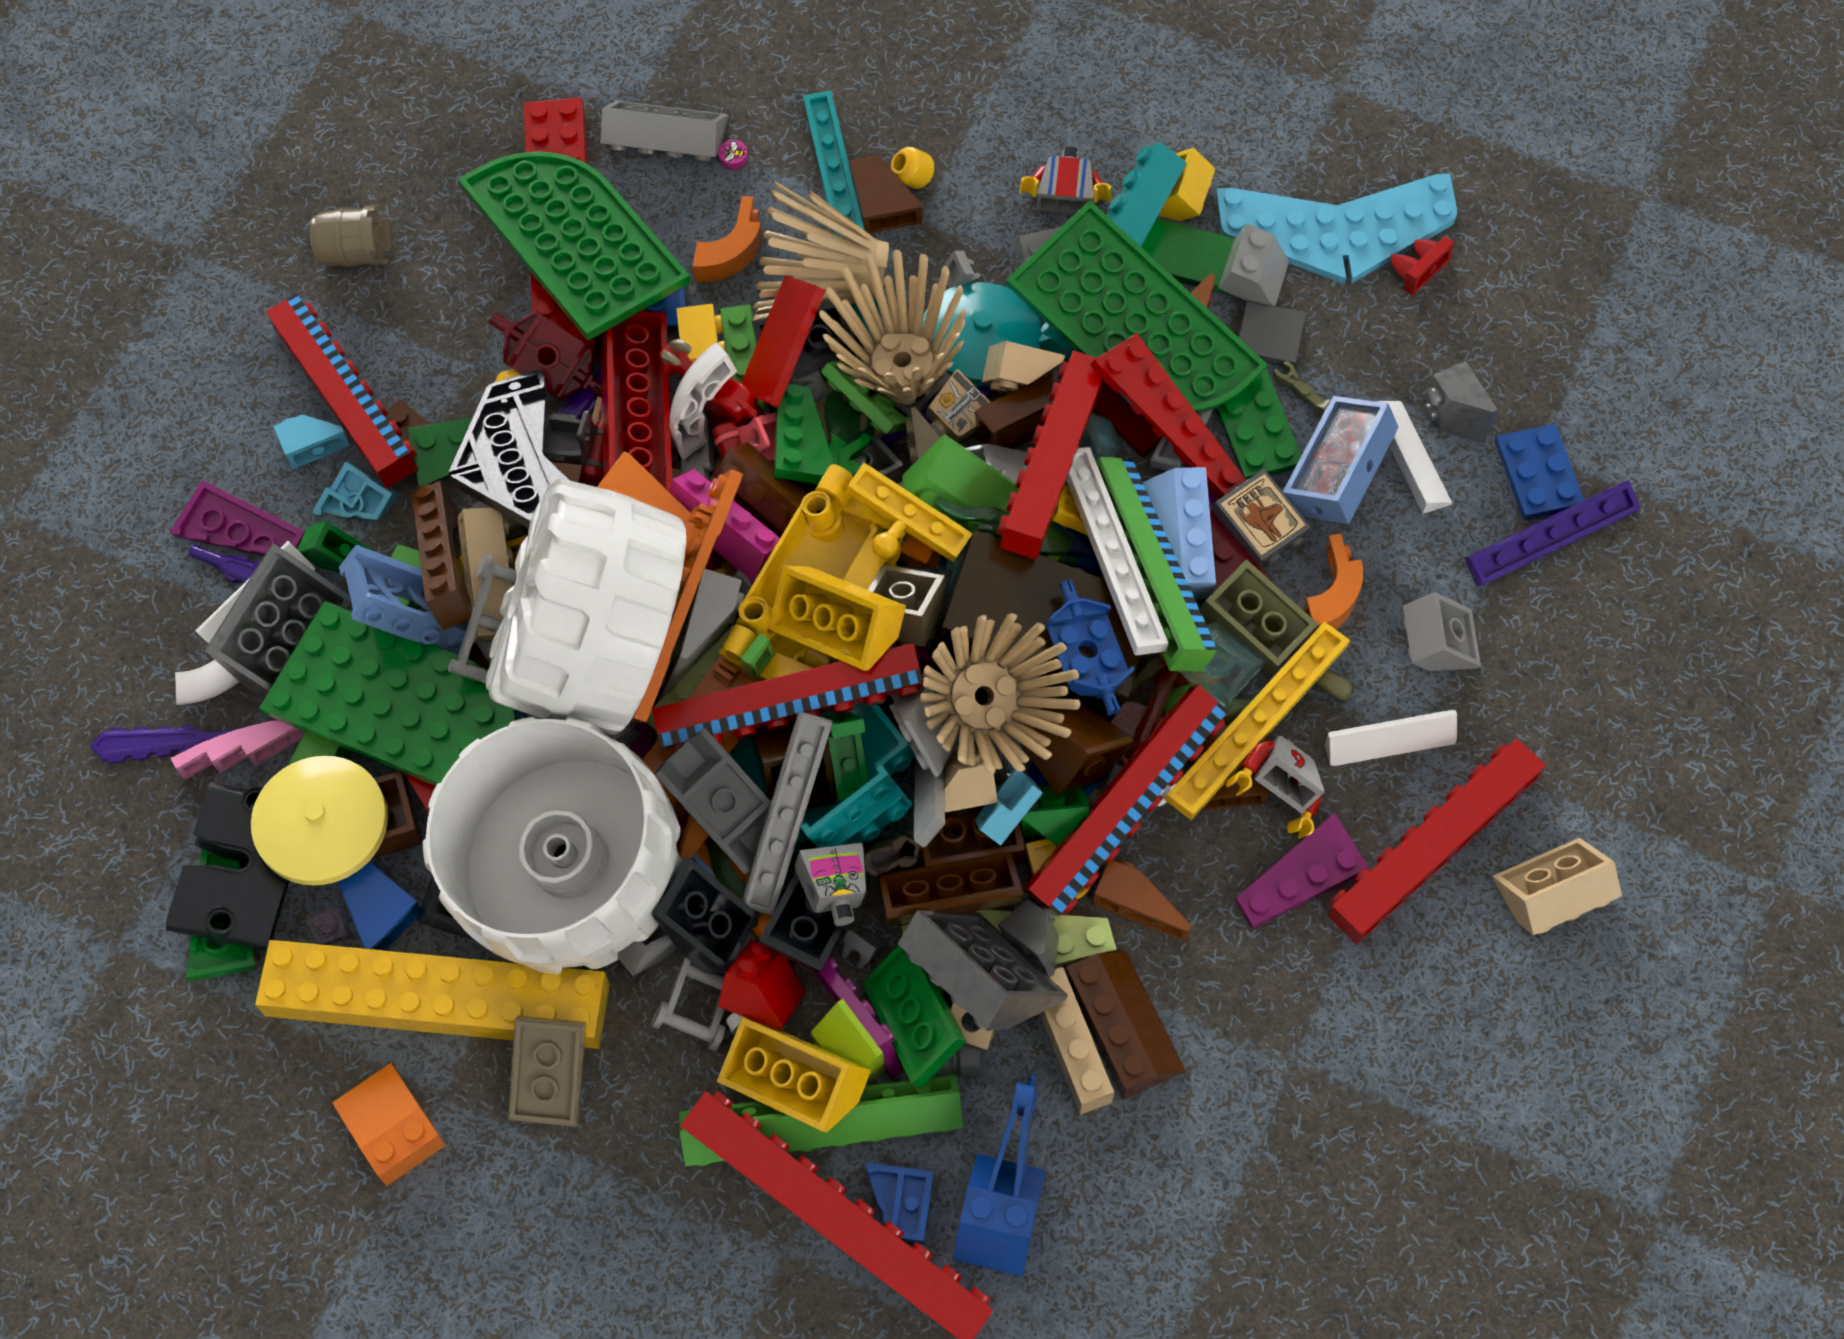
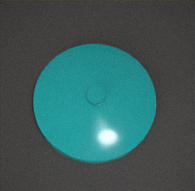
[922,282,1042,387]

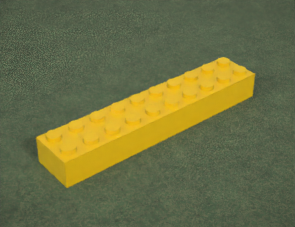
[255,940,610,1049]

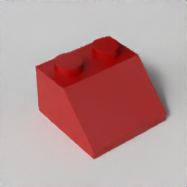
[718,940,806,1031]

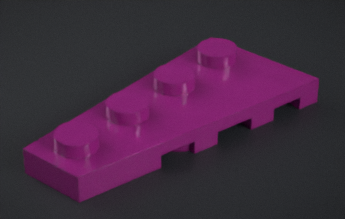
[169,480,305,556]

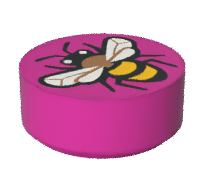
[718,140,748,170]

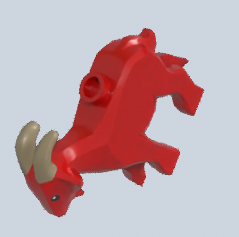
[658,339,766,427]

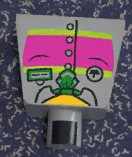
[794,843,866,926]

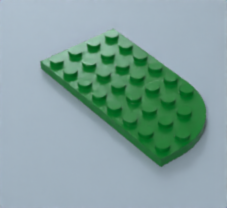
[458,152,691,341]
[1005,200,1268,413]
[259,601,516,786]

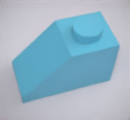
[273,414,350,469]

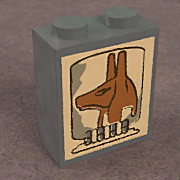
[1211,469,1311,569]

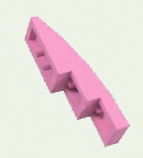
[170,720,305,780]

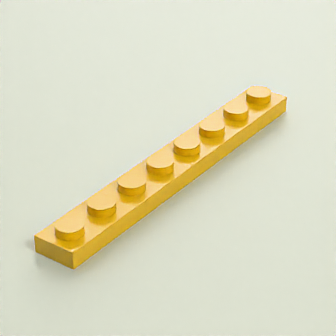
[1165,622,1350,820]

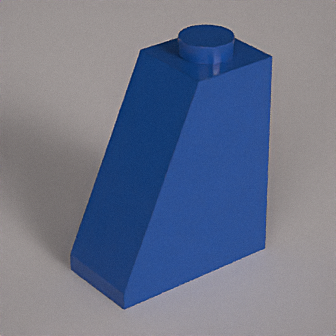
[338,861,420,951]

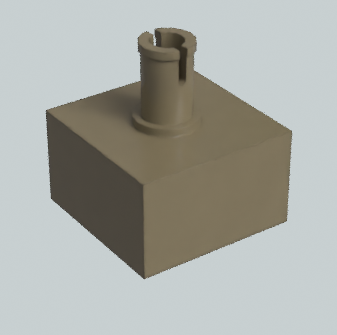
[868,564,946,647]

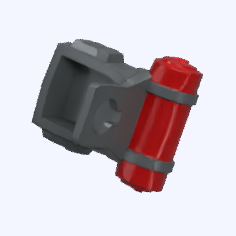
[543,411,603,487]

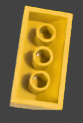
[768,566,906,671]
[717,1017,871,1133]

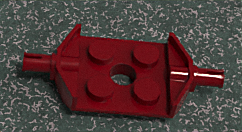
[489,311,602,400]

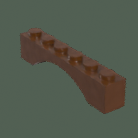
[412,481,472,631]

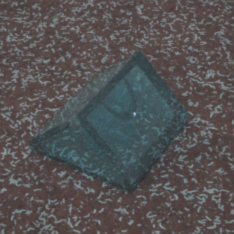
[1178,622,1266,707]

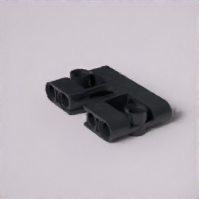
[166,782,290,951]

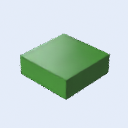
[740,633,775,679]

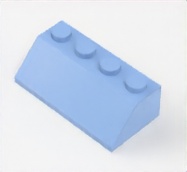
[1143,467,1216,599]

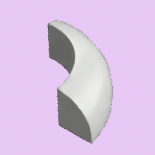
[669,342,738,460]
[175,660,239,705]

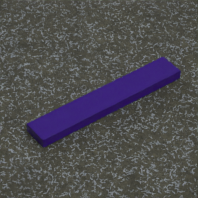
[1464,480,1641,586]

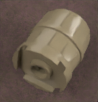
[310,205,391,268]

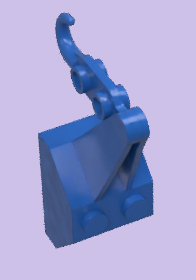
[953,1074,1046,1277]

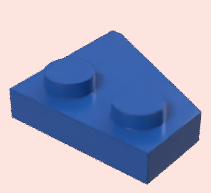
[866,1162,934,1244]

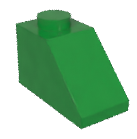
[297,521,376,573]

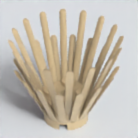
[752,181,889,321]
[819,250,966,405]
[920,613,1081,773]

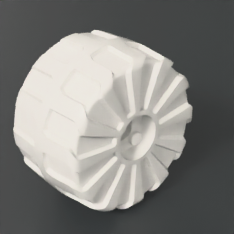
[486,479,686,735]
[423,717,682,974]

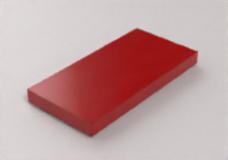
[741,275,826,407]

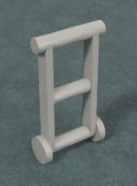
[448,553,517,684]
[651,933,757,1052]

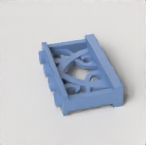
[339,545,474,655]

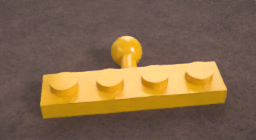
[845,463,973,563]

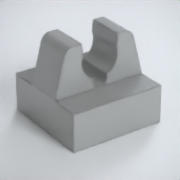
[940,250,980,289]

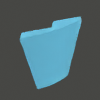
[312,461,401,520]
[975,764,1043,845]

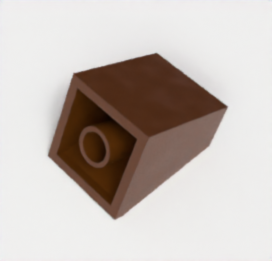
[1020,704,1134,794]

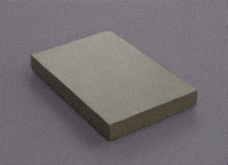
[508,1016,586,1127]

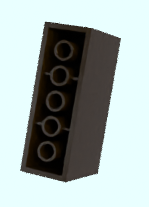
[927,530,1140,723]

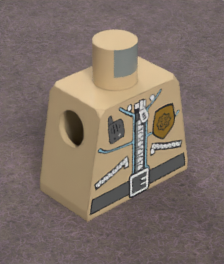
[925,369,991,443]

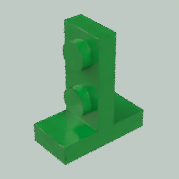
[822,712,869,801]

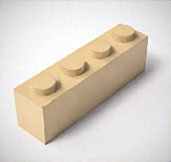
[457,507,515,643]
[1039,967,1114,1115]

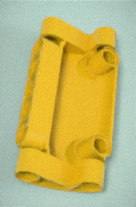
[719,464,907,682]

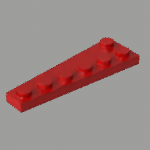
[1090,333,1246,499]

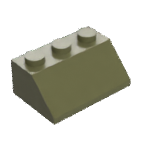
[1200,559,1318,680]

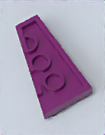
[1235,812,1369,929]
[812,955,902,1080]

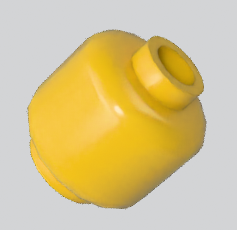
[891,147,934,189]

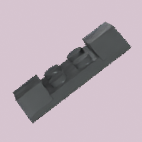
[654,728,771,874]

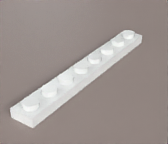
[1066,447,1169,655]

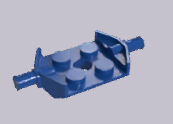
[1046,580,1134,715]

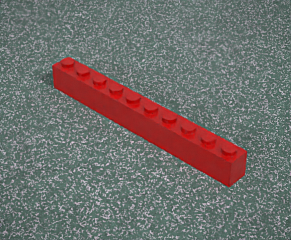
[680,1091,994,1339]

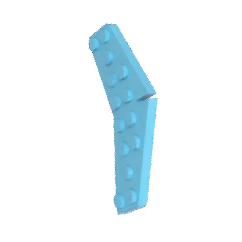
[1215,173,1457,284]

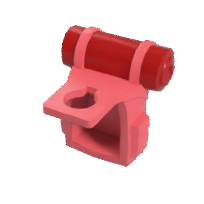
[712,413,776,464]

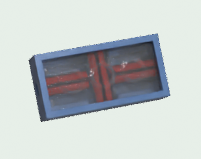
[1283,396,1399,525]

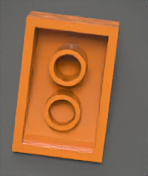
[332,1063,446,1186]

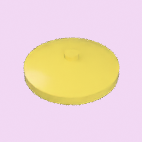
[251,756,388,885]

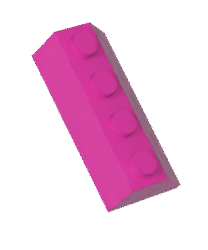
[669,469,780,582]

